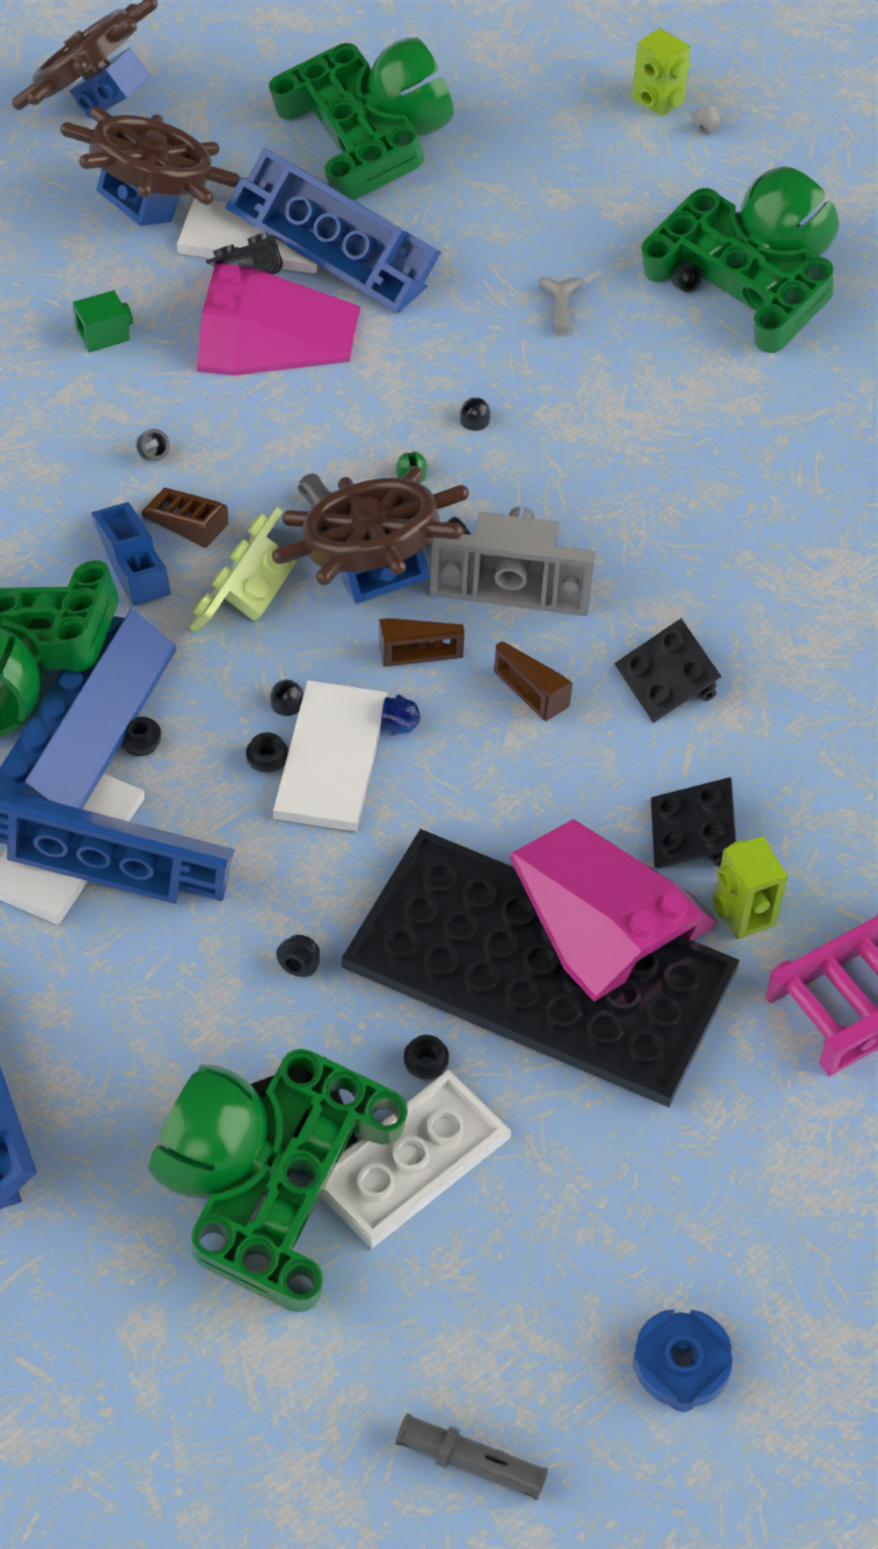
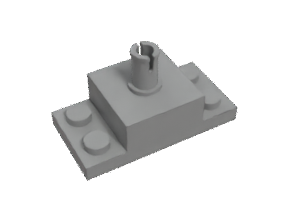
[430,506,595,616]

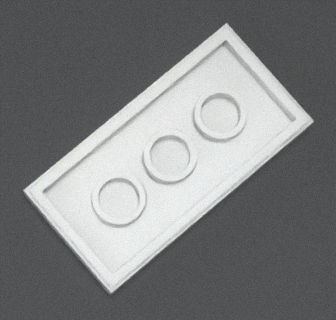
[177,198,320,274]
[273,680,388,832]
[0,774,145,925]
[309,1070,511,1249]

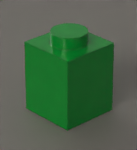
[73,290,133,353]

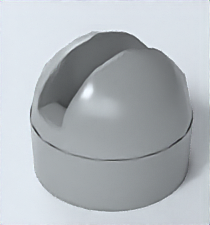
[691,104,721,134]

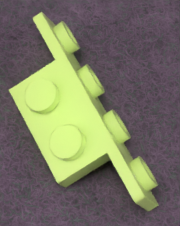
[189,507,297,633]

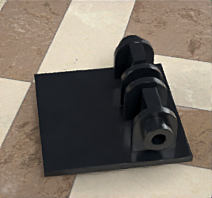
[206,232,285,274]
[614,618,722,723]
[651,777,737,868]

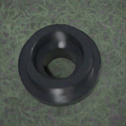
[121,717,161,756]
[246,732,288,773]
[276,935,320,977]
[403,1035,449,1079]

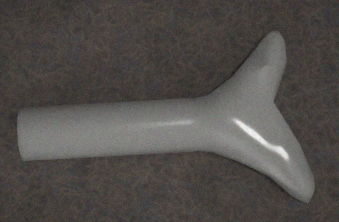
[539,278,585,336]

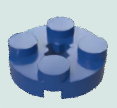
[633,1309,732,1412]

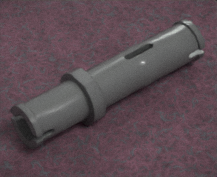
[395,1413,549,1500]

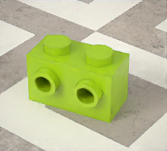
[632,28,691,116]
[712,836,788,939]

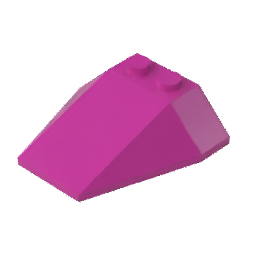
[197,263,360,376]
[510,819,718,1001]

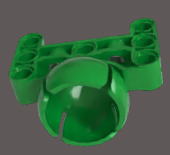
[268,37,454,200]
[641,166,839,353]
[0,560,119,737]
[148,1049,408,1312]

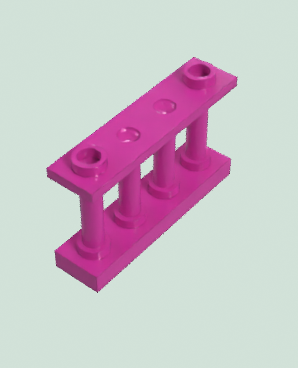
[765,914,878,1076]

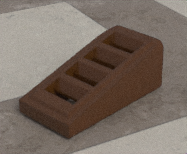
[142,487,228,548]
[379,618,465,667]
[494,641,573,721]

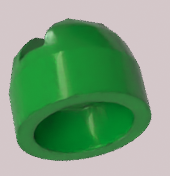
[396,451,427,483]

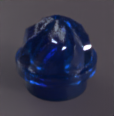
[381,694,421,736]

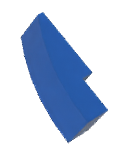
[91,502,171,606]

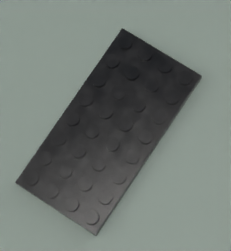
[342,829,740,1108]

